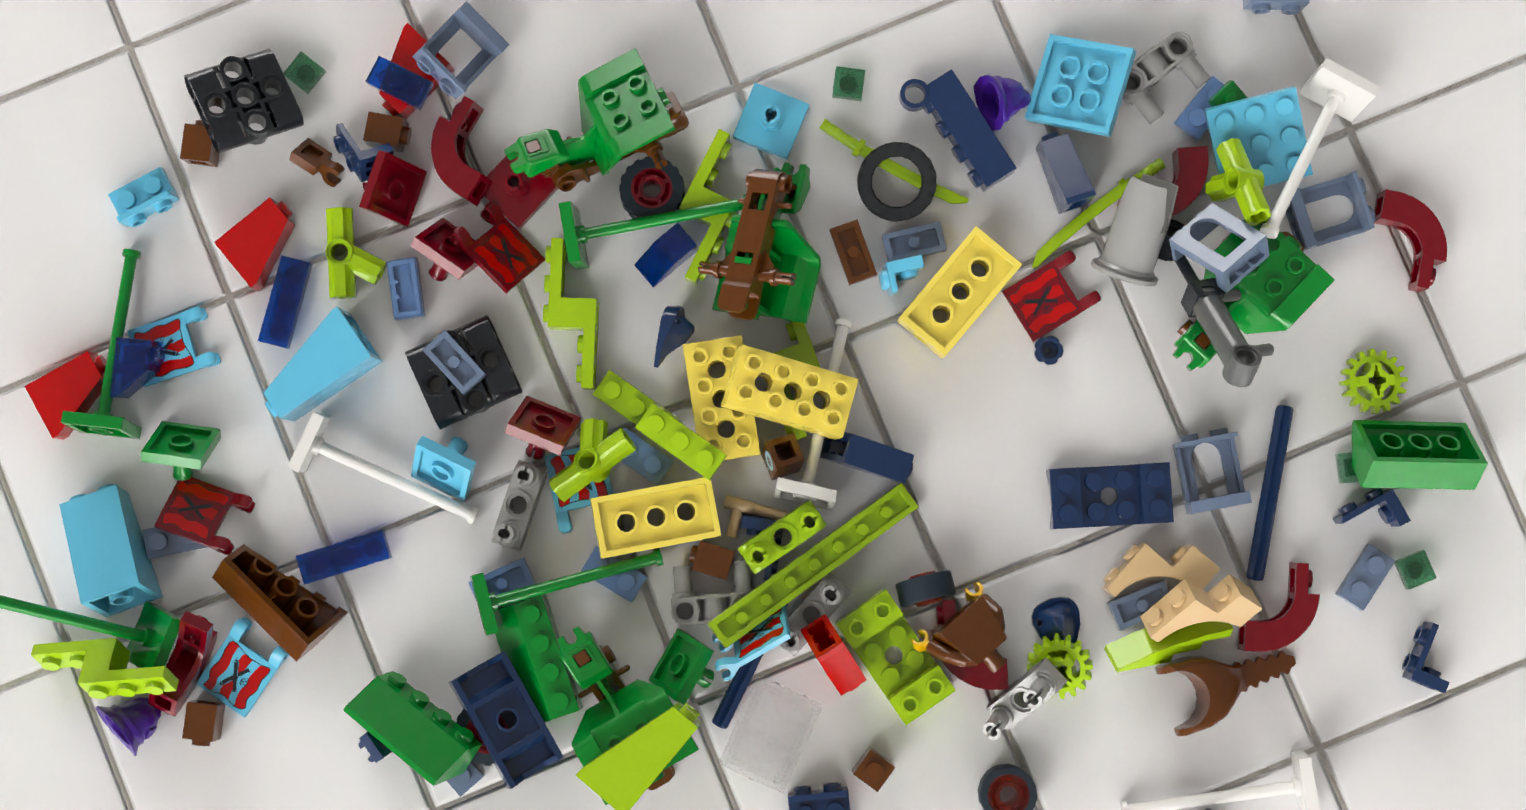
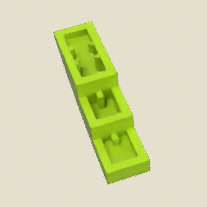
[1104,621,1233,673]

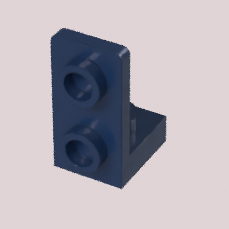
[333,123,394,182]
[1333,488,1411,527]
[741,516,783,580]
[1402,622,1450,693]

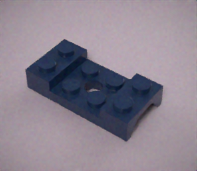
[1046,462,1174,529]
[448,651,564,789]

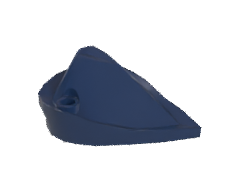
[654,306,695,368]
[1031,597,1080,644]

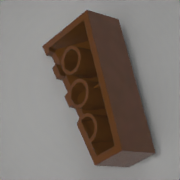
[212,544,348,662]

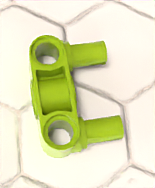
[737,500,827,574]

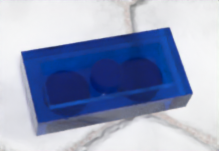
[365,56,434,111]

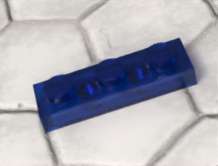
[258,255,313,349]
[296,529,392,585]

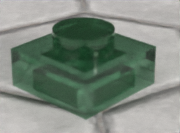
[283,51,326,94]
[832,66,865,101]
[1335,452,1359,484]
[1394,550,1437,590]

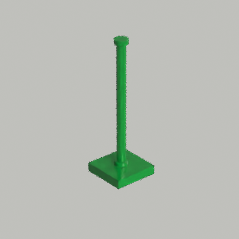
[558,194,746,270]
[61,249,142,439]
[470,548,664,636]
[0,595,180,668]

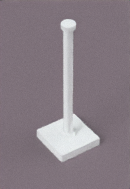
[1260,58,1380,239]
[774,319,853,510]
[287,412,479,524]
[1120,750,1321,810]

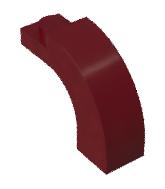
[431,96,492,206]
[1117,146,1209,219]
[1374,189,1447,292]
[1238,562,1320,652]
[930,599,1009,690]
[148,611,218,717]

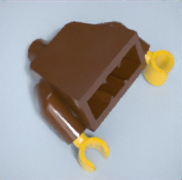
[911,582,1007,673]

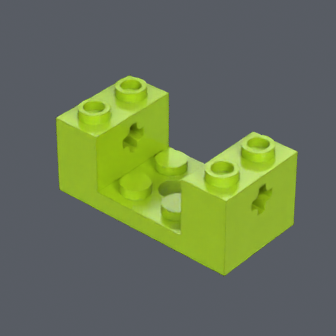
[835,588,956,725]

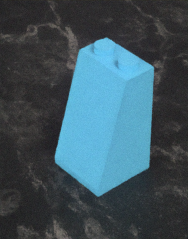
[263,307,383,422]
[59,484,163,618]

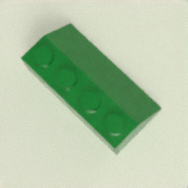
[1352,420,1488,490]
[494,594,583,722]
[343,671,482,786]

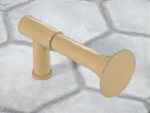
[723,495,789,538]

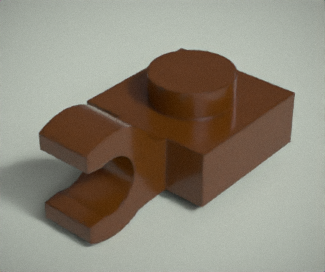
[289,138,345,187]

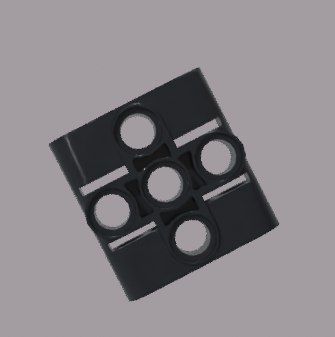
[184,48,304,154]
[405,315,522,430]

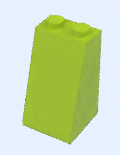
[575,702,702,810]

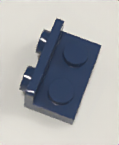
[788,782,850,810]

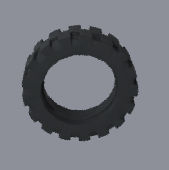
[857,142,937,222]

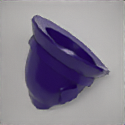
[973,74,1031,131]
[95,697,161,756]

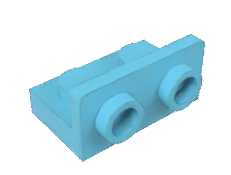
[108,167,180,227]
[879,255,924,296]

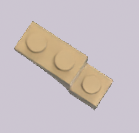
[1102,543,1221,597]
[1140,574,1263,642]

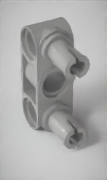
[1123,32,1211,124]
[491,460,548,551]
[671,560,756,625]
[780,572,852,656]
[982,658,1068,740]

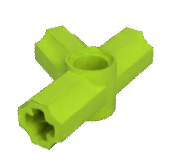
[1205,138,1272,226]
[325,207,387,299]
[549,418,636,502]

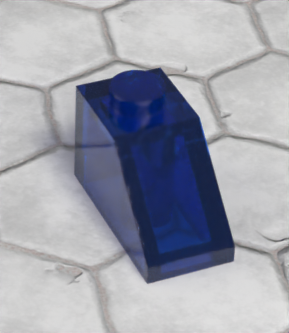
[634,222,698,288]
[110,337,165,399]

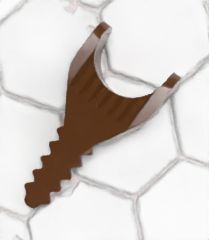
[1154,651,1296,736]

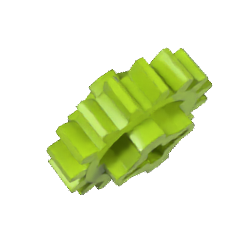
[1339,349,1408,414]
[1026,633,1093,699]

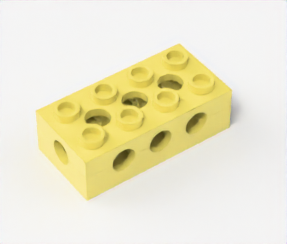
[897,226,1022,359]
[682,335,761,461]
[721,345,859,440]
[590,477,721,558]

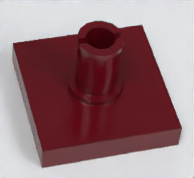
[359,150,427,227]
[484,156,558,229]
[410,218,478,282]
[505,396,582,460]

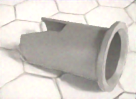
[1091,174,1179,286]

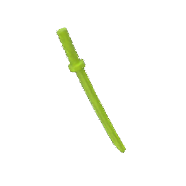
[819,119,969,204]
[1032,158,1166,269]

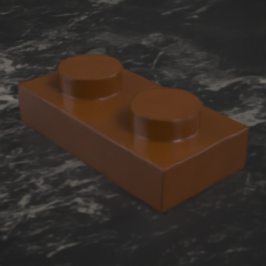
[829,219,877,286]

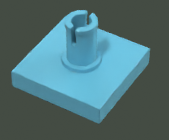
[733,82,809,160]
[411,436,476,502]

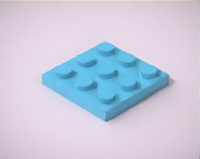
[1025,34,1136,137]
[1204,86,1313,186]

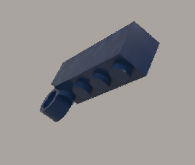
[899,69,1017,192]

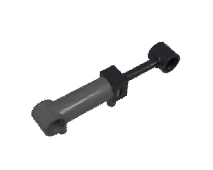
[1158,219,1274,387]

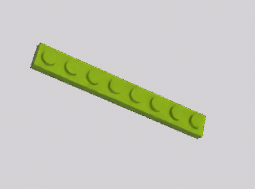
[707,483,918,648]

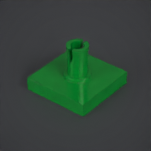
[141,421,221,481]
[649,628,714,705]

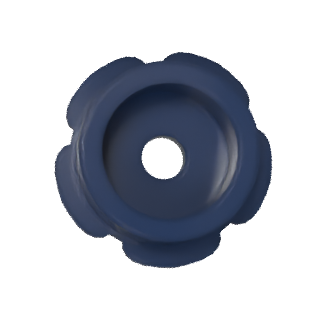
[1034,336,1063,365]

